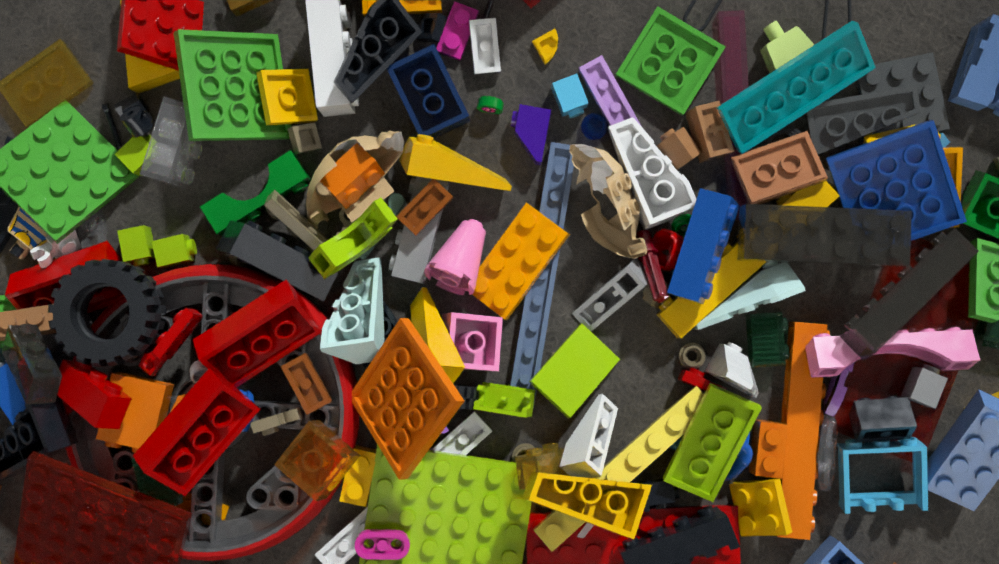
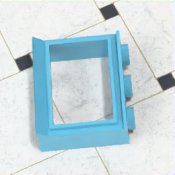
[837,437,928,514]

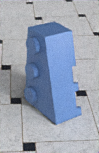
[948,14,999,111]

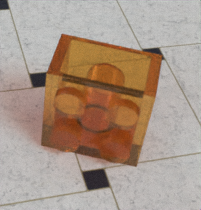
[274,420,361,501]

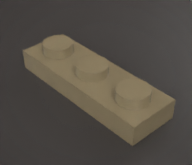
[264,190,329,253]

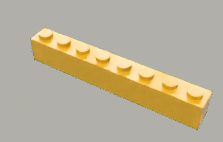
[656,181,840,338]

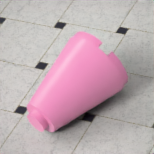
[424,219,486,295]

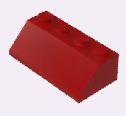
[5,241,123,313]
[193,279,322,388]
[133,368,260,496]

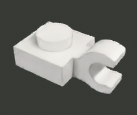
[30,230,81,268]

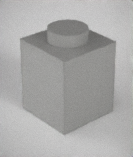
[901,364,948,409]

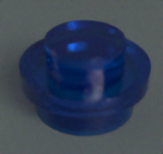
[581,113,608,140]

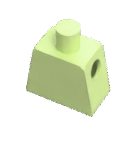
[760,21,814,73]

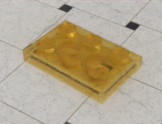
[0,39,94,128]

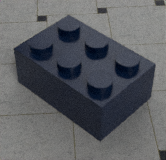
[387,44,470,139]

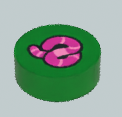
[477,96,504,114]

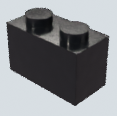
[848,396,917,442]

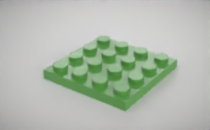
[174,29,291,141]
[0,100,139,244]

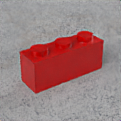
[51,360,132,429]

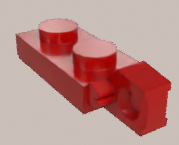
[138,308,203,376]

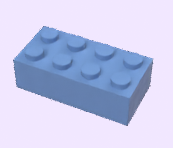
[927,389,999,511]

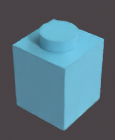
[551,74,588,118]

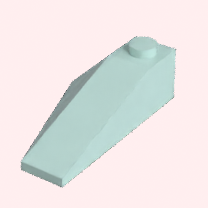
[320,257,385,364]

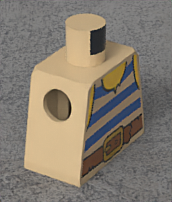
[7,207,48,260]

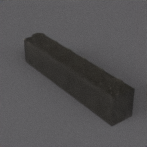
[840,228,979,361]

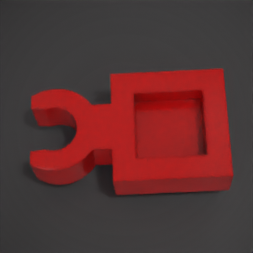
[678,367,726,392]

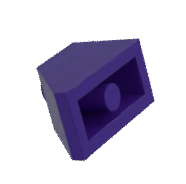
[511,104,551,165]

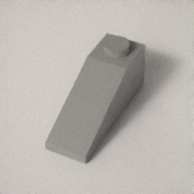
[572,258,648,331]

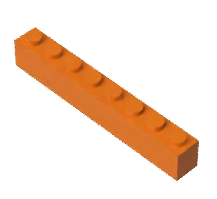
[776,322,830,540]

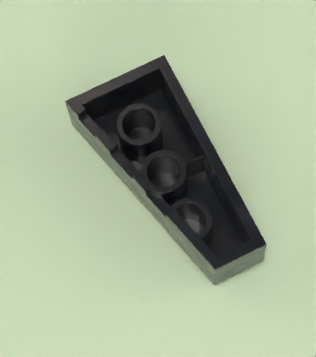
[216,220,338,301]
[0,392,78,481]
[618,506,740,564]

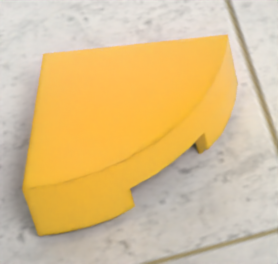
[532,29,558,65]

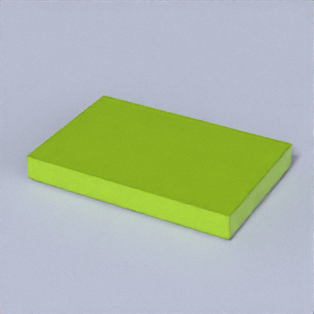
[529,323,620,418]

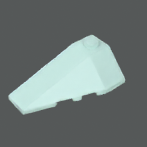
[694,259,806,330]

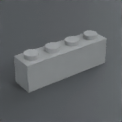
[389,176,450,284]

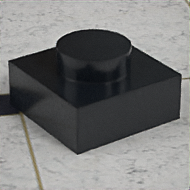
[416,13,446,42]

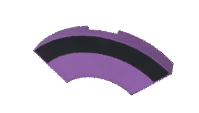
[824,363,854,416]

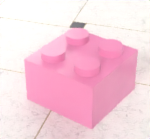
[442,312,503,372]

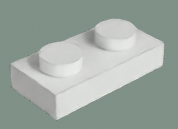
[469,18,501,74]

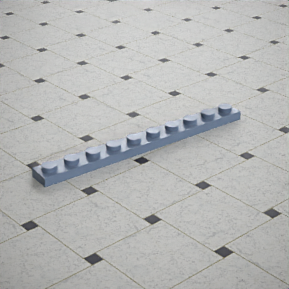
[510,142,574,408]

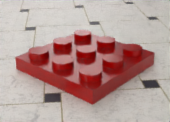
[117,0,204,71]

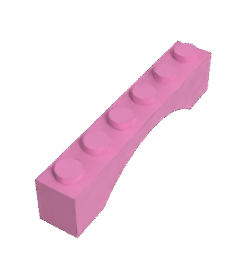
[805,327,980,377]

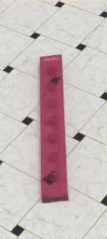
[717,10,756,221]

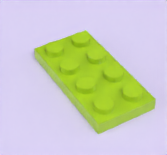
[663,383,762,502]

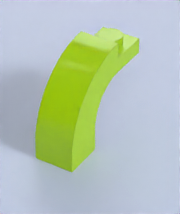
[308,197,397,279]

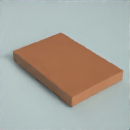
[731,131,828,208]

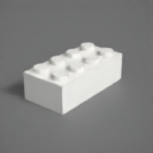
[306,0,359,117]

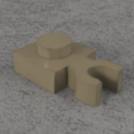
[250,407,303,436]

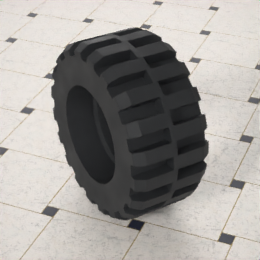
[48,259,166,367]

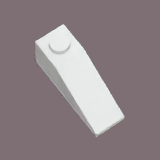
[560,394,618,478]

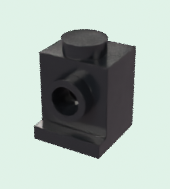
[638,478,680,512]

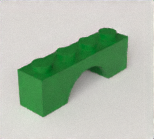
[200,150,311,235]

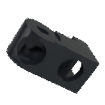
[114,92,153,138]

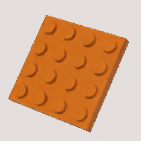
[352,318,465,480]

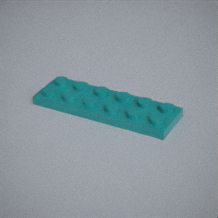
[717,21,876,154]

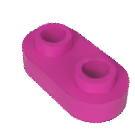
[355,529,410,560]

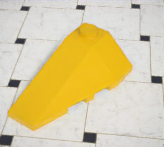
[399,134,512,191]
[410,287,465,384]

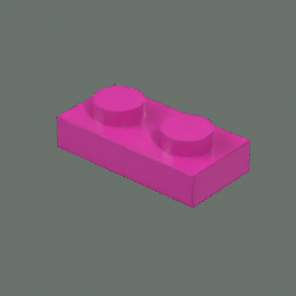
[437,1,479,61]

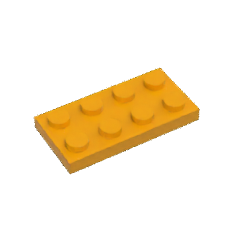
[468,203,570,320]

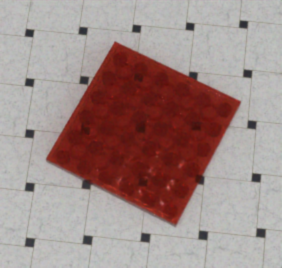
[14,451,192,564]

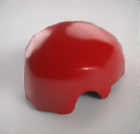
[652,228,684,271]

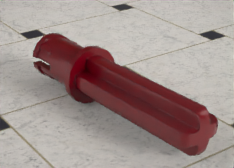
[636,230,669,303]

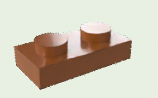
[396,179,454,236]
[281,353,332,415]

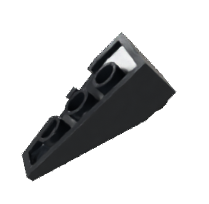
[333,0,422,103]

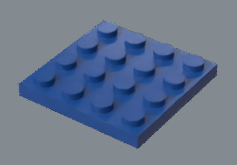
[825,120,967,258]

